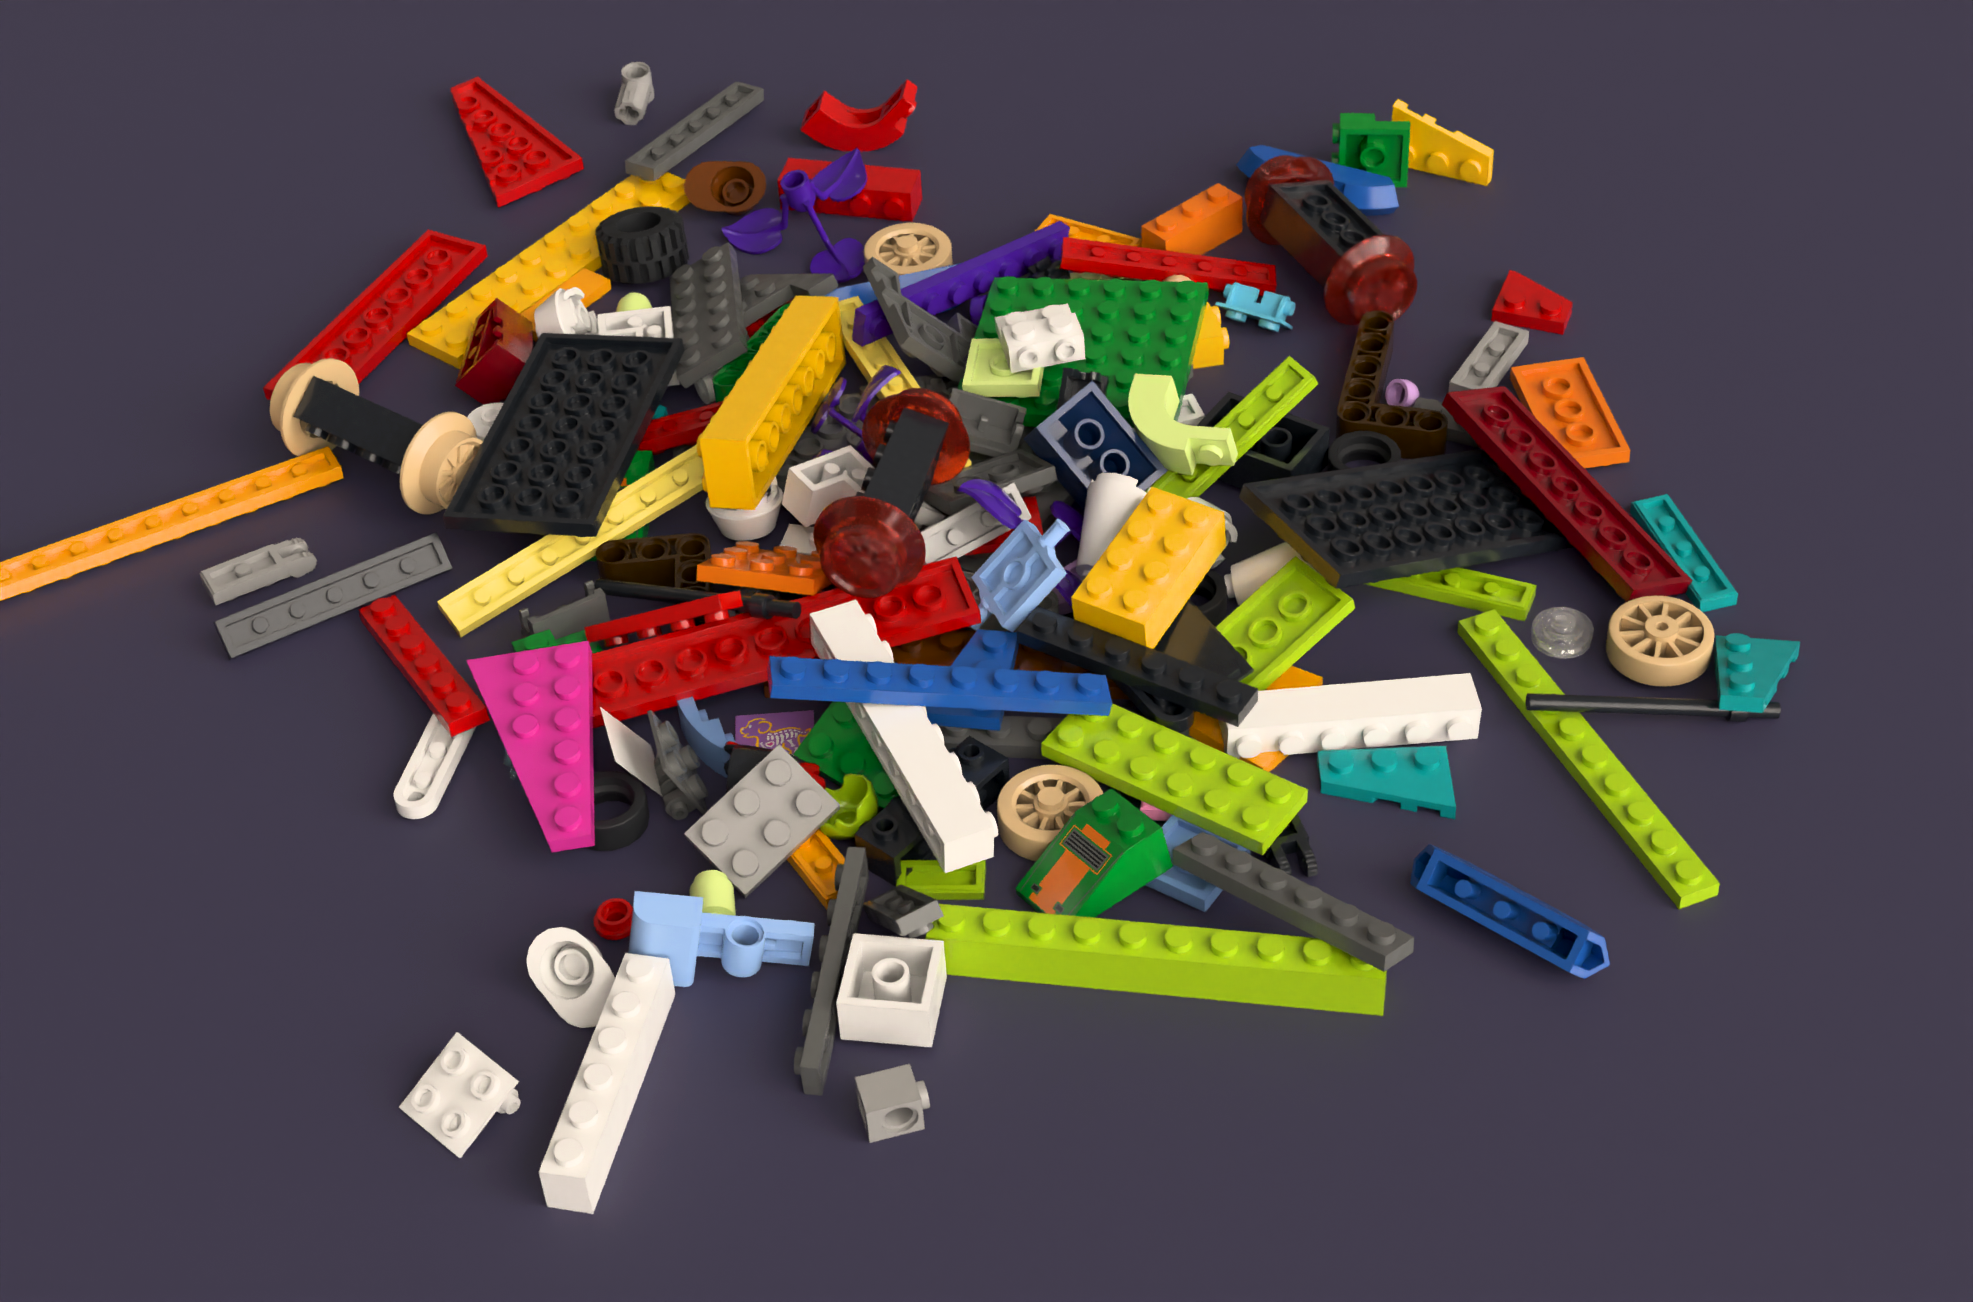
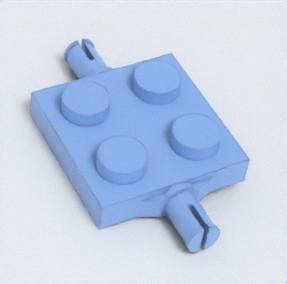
[971,518,1070,632]

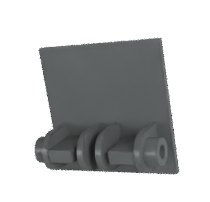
[647,710,708,820]

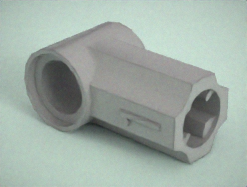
[614,62,654,125]

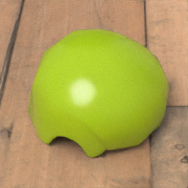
[819,774,879,840]

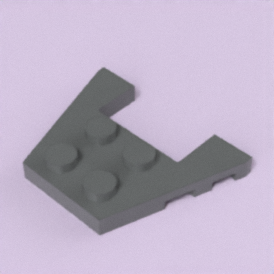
[863,257,978,383]
[740,273,839,341]

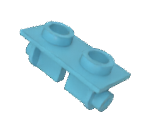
[1215,282,1296,332]

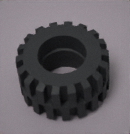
[595,206,689,283]

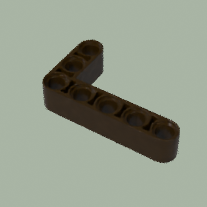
[1336,310,1448,459]
[595,533,715,631]

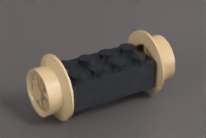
[270,358,483,515]

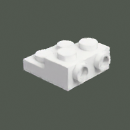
[995,303,1085,373]

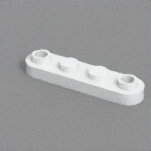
[393,714,477,819]

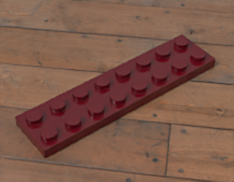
[1442,386,1693,602]

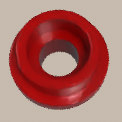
[594,898,633,940]

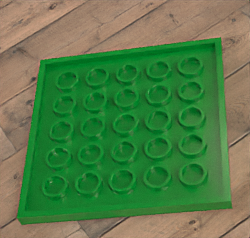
[957,276,1209,428]

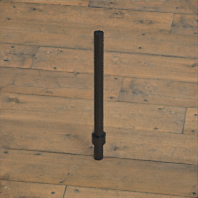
[594,578,801,619]
[1526,693,1781,722]

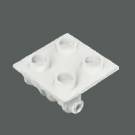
[399,1032,521,1158]

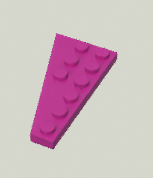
[466,641,595,852]

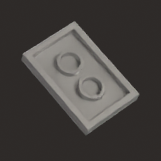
[684,745,840,899]

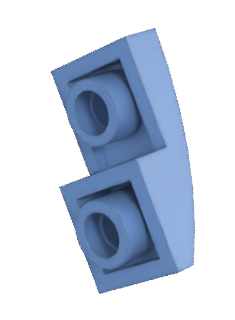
[677,697,735,778]

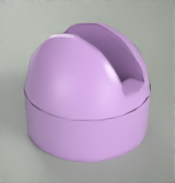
[1385,379,1419,407]

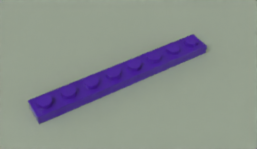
[852,221,1070,347]

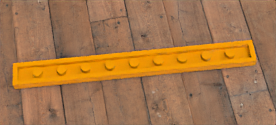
[0,446,344,601]

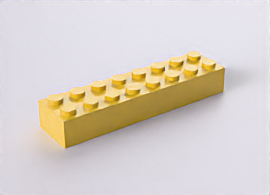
[697,295,846,510]

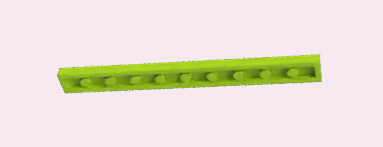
[1458,609,1720,909]

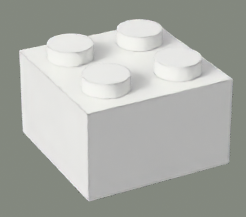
[836,933,947,1048]

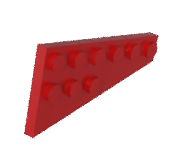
[450,77,584,208]

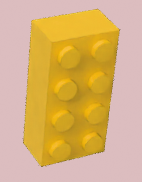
[1071,487,1226,649]

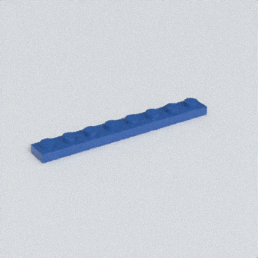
[767,656,1112,716]

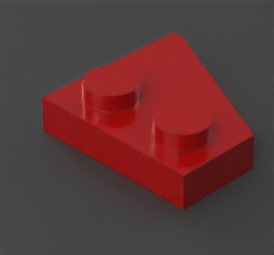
[1491,270,1573,335]

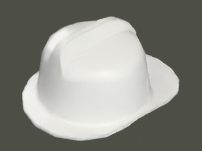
[526,927,615,1028]

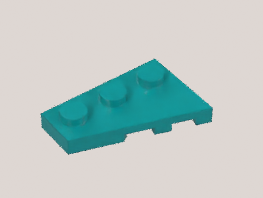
[1714,633,1800,713]
[1317,746,1456,819]

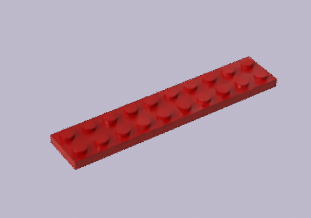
[592,556,981,728]

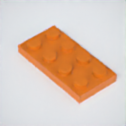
[1510,357,1630,468]

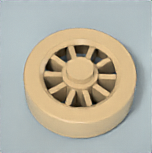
[864,223,953,276]
[1606,596,1714,687]
[997,765,1103,861]

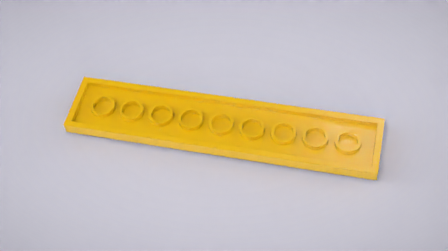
[407,172,690,369]

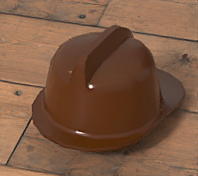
[684,161,767,216]

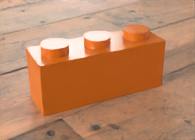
[1141,183,1243,255]

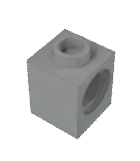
[855,1064,930,1143]

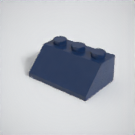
[1023,381,1168,511]

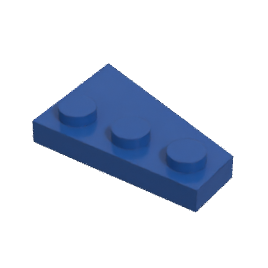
[925,629,1019,731]

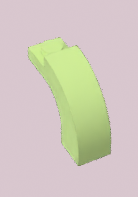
[1128,374,1238,475]

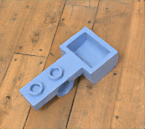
[628,891,814,987]

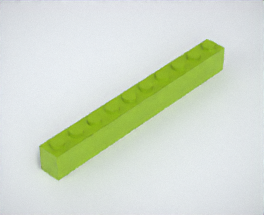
[925,904,1387,1016]

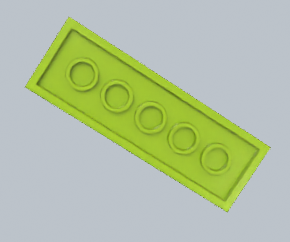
[1041,704,1308,856]

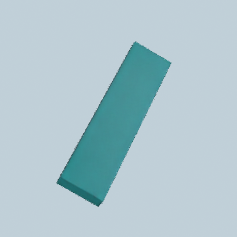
[1630,494,1738,612]

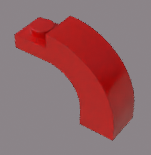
[800,79,917,152]

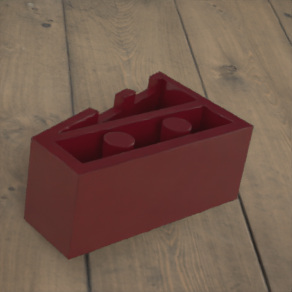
[455,298,533,405]

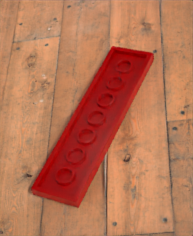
[263,230,488,400]

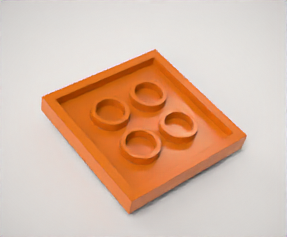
[696,541,847,595]

